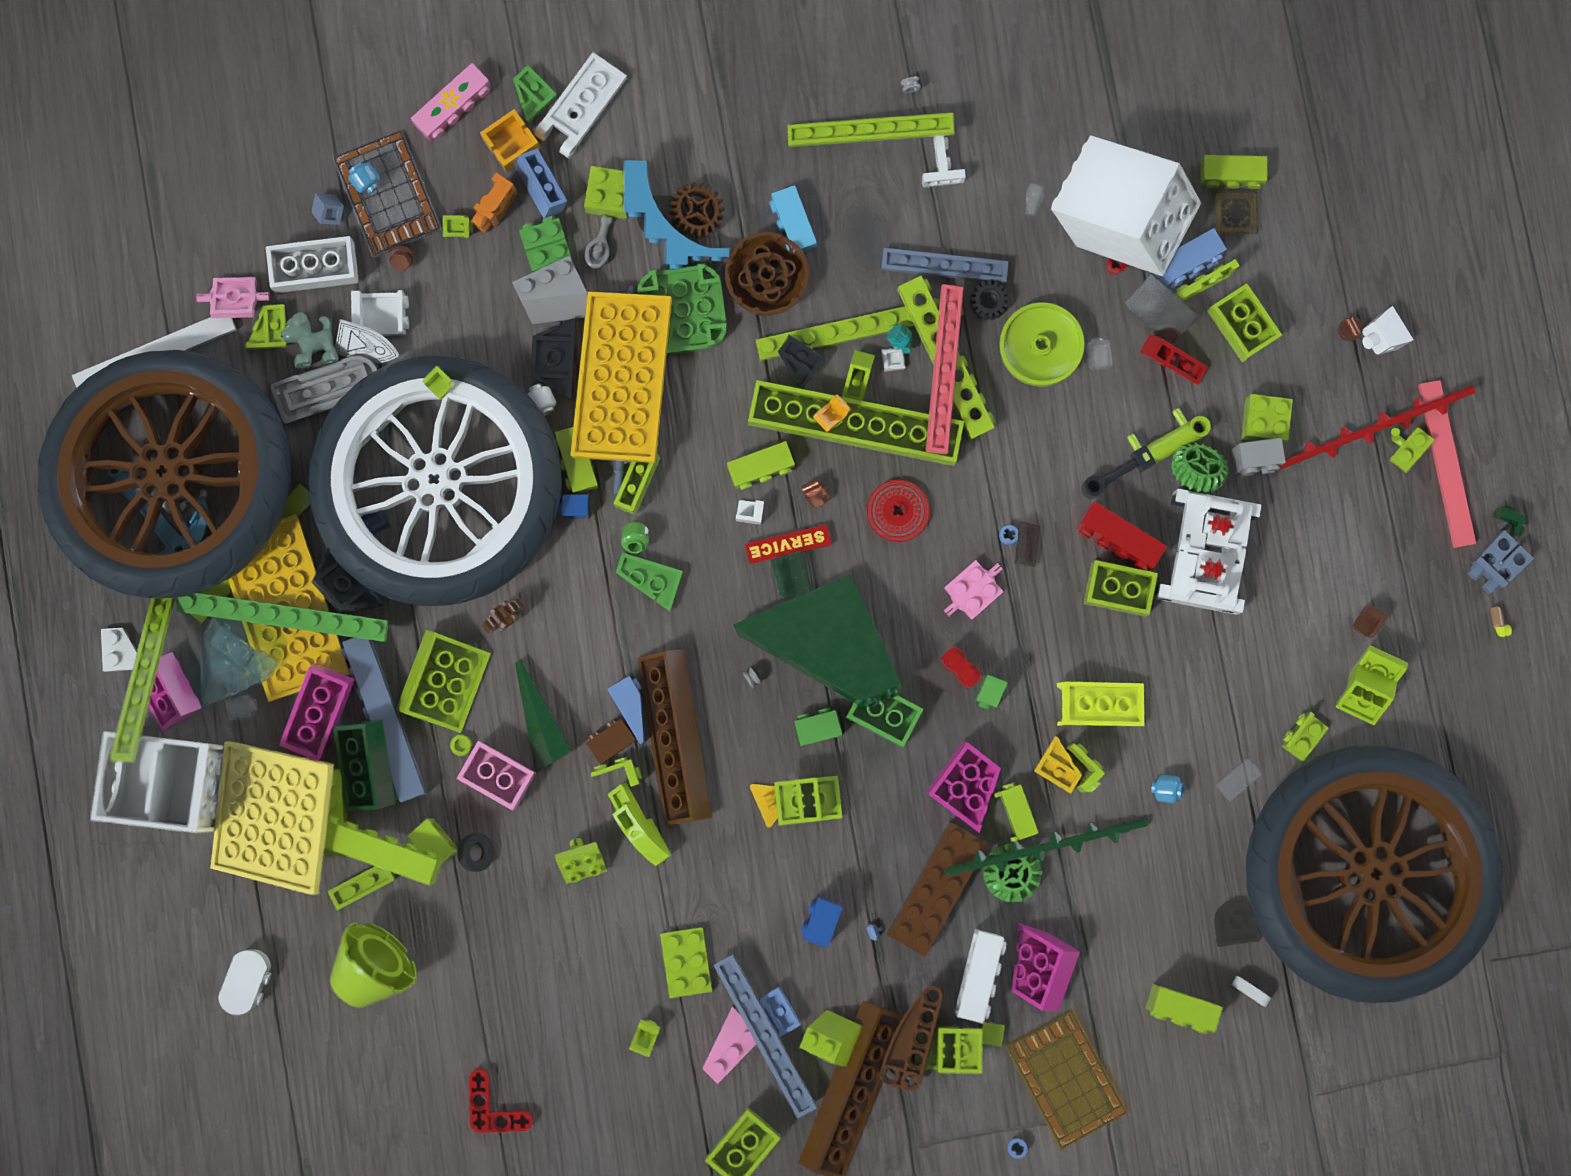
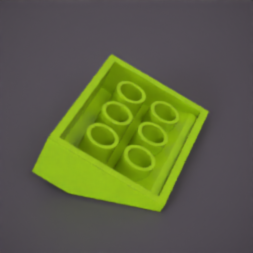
[396,630,491,733]

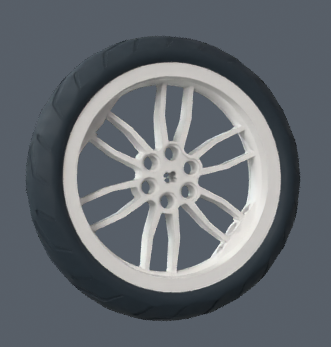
[309,356,562,606]

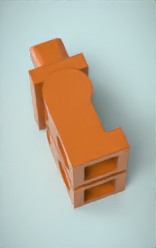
[471,173,518,234]

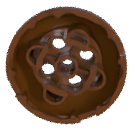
[725,232,809,316]

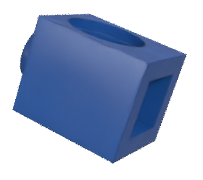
[558,495,589,518]

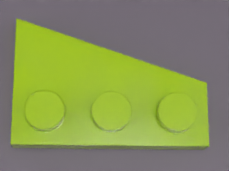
[1173,259,1239,305]

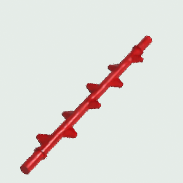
[1279,385,1476,470]

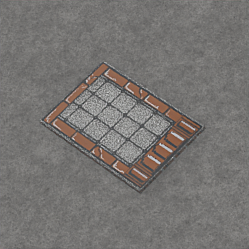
[332,130,442,258]

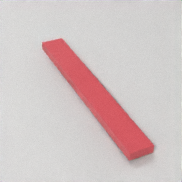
[926,284,964,455]
[1418,380,1476,548]

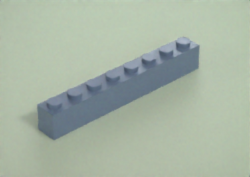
[341,638,428,803]

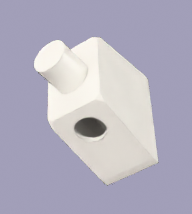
[1362,306,1413,355]

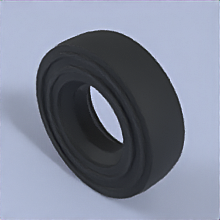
[457,833,494,872]

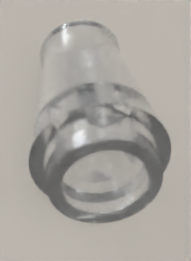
[1025,184,1046,216]

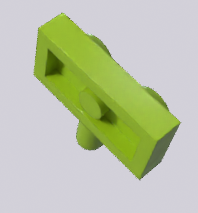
[1390,427,1435,473]

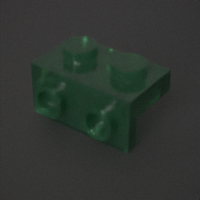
[771,551,812,599]

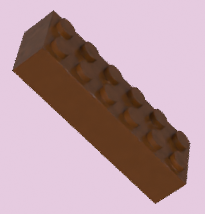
[887,822,988,957]

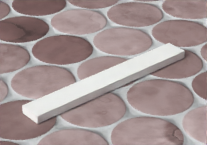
[72,317,237,387]

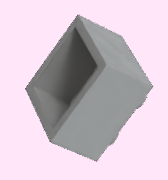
[1231,438,1285,477]

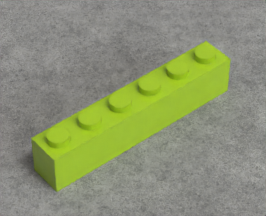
[324,815,443,885]

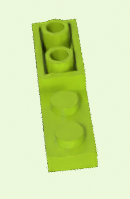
[608,783,672,866]

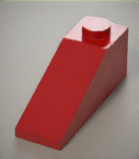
[1139,334,1208,385]

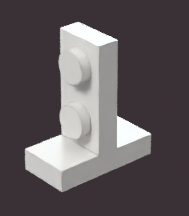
[922,136,965,187]

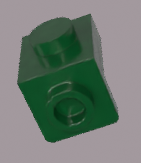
[1493,505,1526,538]

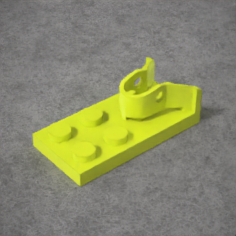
[1057,682,1144,726]

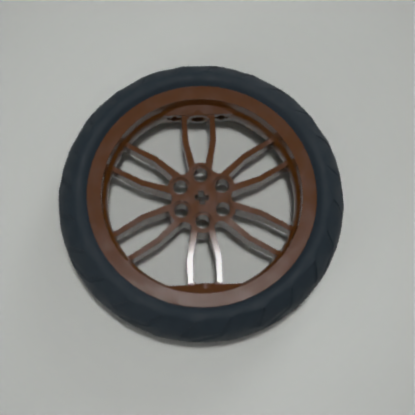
[38,350,291,598]
[1246,745,1503,1003]

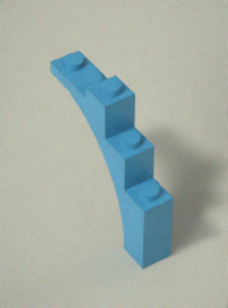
[623,160,729,269]

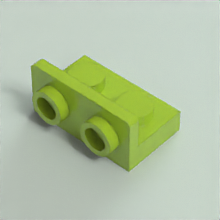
[1282,712,1329,762]

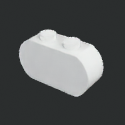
[218,949,272,1015]

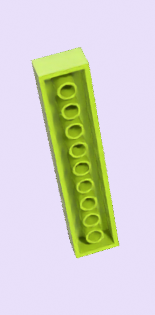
[748,380,964,466]

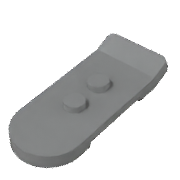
[271,356,377,423]

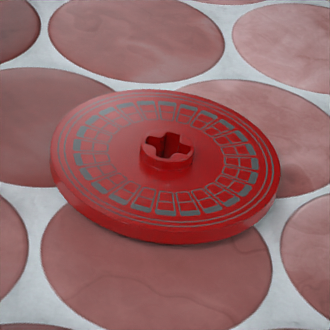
[866,480,930,543]

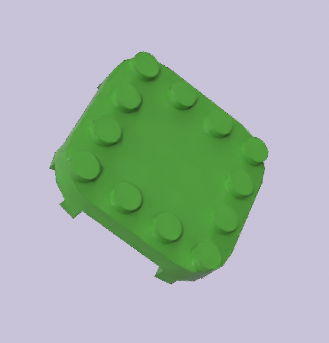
[638,264,727,355]

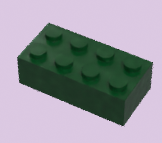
[333,719,396,811]

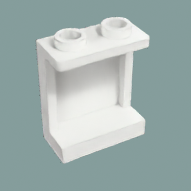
[351,290,409,336]

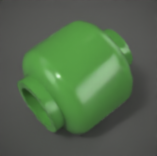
[621,522,649,554]

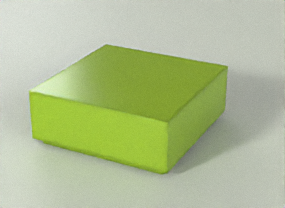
[982,1021,1005,1047]

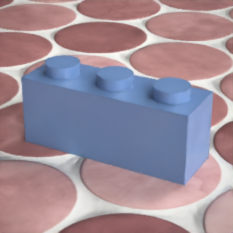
[515,148,567,218]

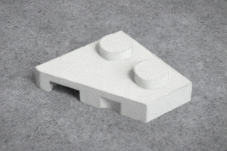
[101,628,137,672]

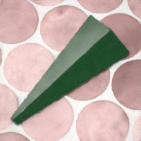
[515,659,572,772]

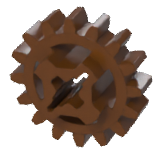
[482,598,526,634]

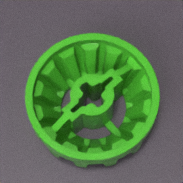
[983,844,1042,902]

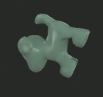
[281,312,338,368]

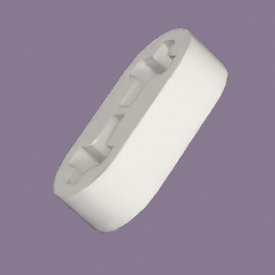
[1231,976,1271,1007]

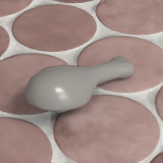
[585,215,614,269]

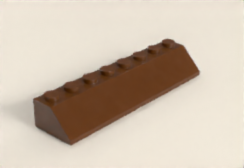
[637,649,712,826]
[798,1000,904,1176]

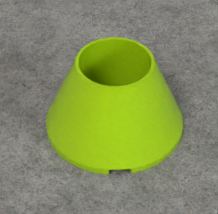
[330,922,417,1008]

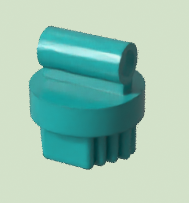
[887,324,913,354]

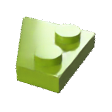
[245,304,288,350]

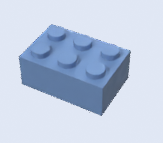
[1156,228,1227,290]

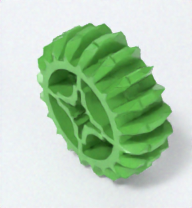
[1171,442,1229,494]

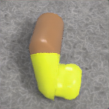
[1490,607,1512,638]

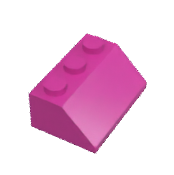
[149,652,202,732]

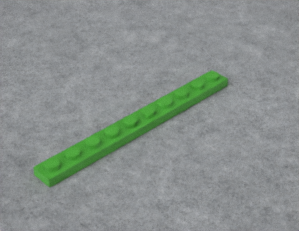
[176,593,389,642]

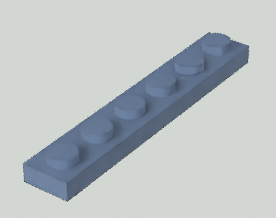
[881,248,1008,284]

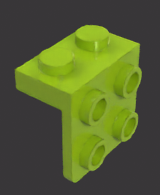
[1067,743,1105,793]

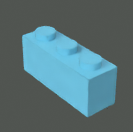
[769,185,817,253]

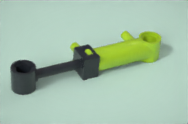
[1081,408,1211,499]

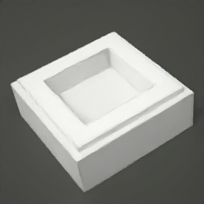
[881,348,905,372]

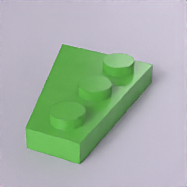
[616,552,683,612]

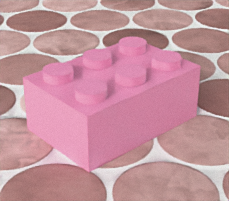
[456,741,536,810]

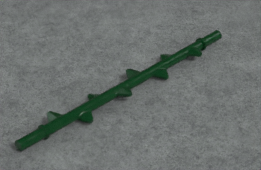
[944,818,1148,876]

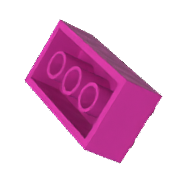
[279,663,355,761]

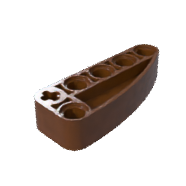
[880,985,944,1091]

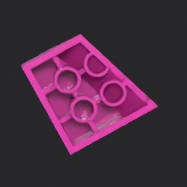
[925,741,1001,832]
[1012,923,1080,1011]

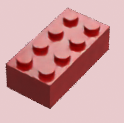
[1075,501,1167,571]

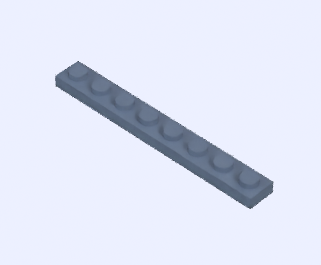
[714,954,817,1118]

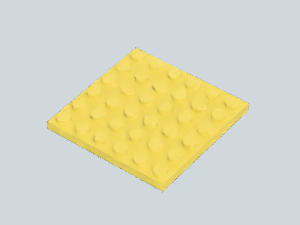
[211,741,334,895]

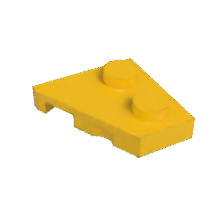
[1034,736,1082,794]

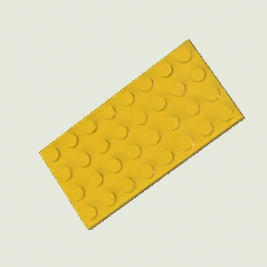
[571,292,672,463]
[228,514,350,702]

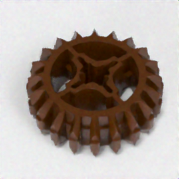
[668,182,725,239]

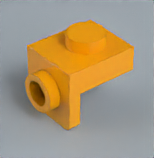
[813,395,851,432]

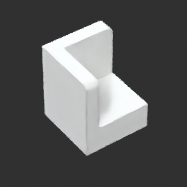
[736,500,764,525]

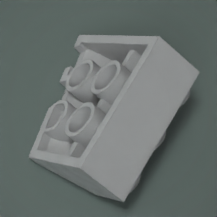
[512,256,588,325]

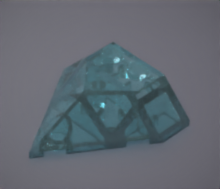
[199,617,279,709]

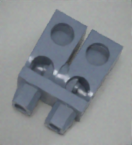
[1467,530,1534,594]

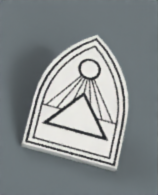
[335,320,399,363]

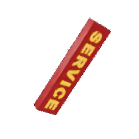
[745,524,832,565]

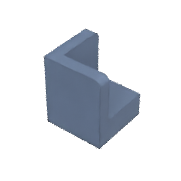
[312,193,344,225]

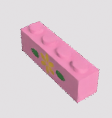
[411,63,491,142]

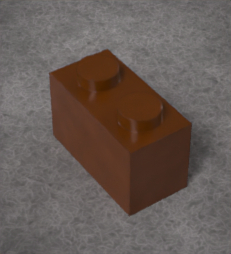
[586,718,637,765]

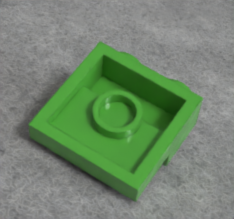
[519,216,572,273]

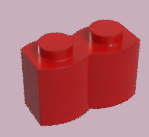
[940,646,982,689]

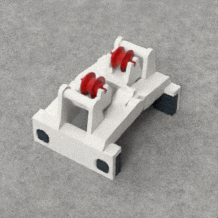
[1154,489,1261,615]

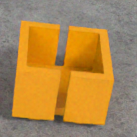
[480,109,541,173]

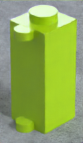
[994,782,1039,842]

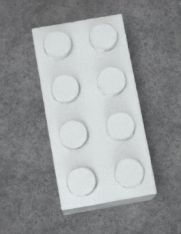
[266,236,359,293]
[954,929,1006,1023]

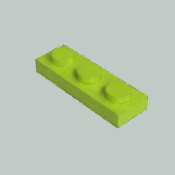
[327,866,396,910]

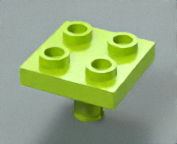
[555,838,607,884]

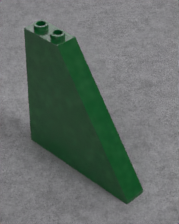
[733,574,903,708]

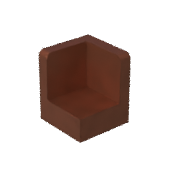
[1352,604,1388,639]

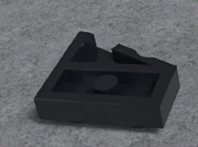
[778,334,825,389]

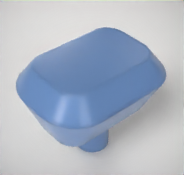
[867,924,883,941]

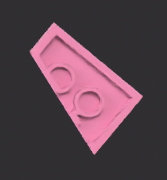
[702,1006,756,1084]

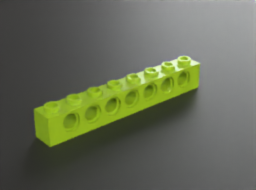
[897,276,996,440]

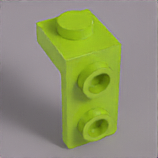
[590,757,642,787]

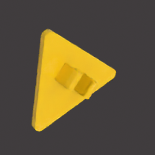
[750,784,778,827]

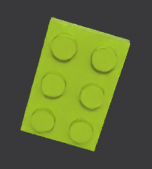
[660,927,712,998]

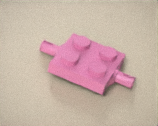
[197,277,270,318]
[944,560,1003,620]

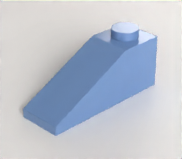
[607,676,645,744]

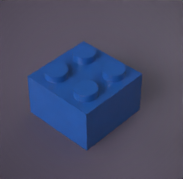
[800,896,842,948]

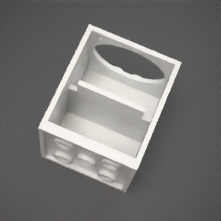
[1051,135,1201,276]
[91,732,224,833]

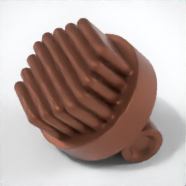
[389,245,414,272]
[1337,317,1363,341]
[802,478,831,508]

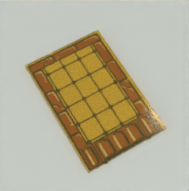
[1005,1009,1129,1150]

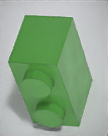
[794,708,842,746]

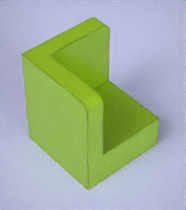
[422,366,456,400]

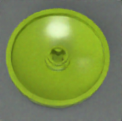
[1000,303,1084,387]

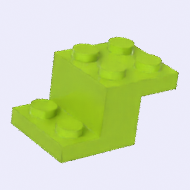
[1336,645,1408,725]
[774,776,842,825]
[914,1025,982,1074]

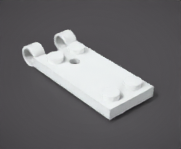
[534,53,627,158]

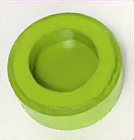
[450,735,472,756]

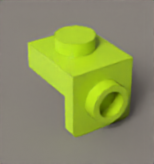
[442,215,473,238]
[629,1020,660,1057]

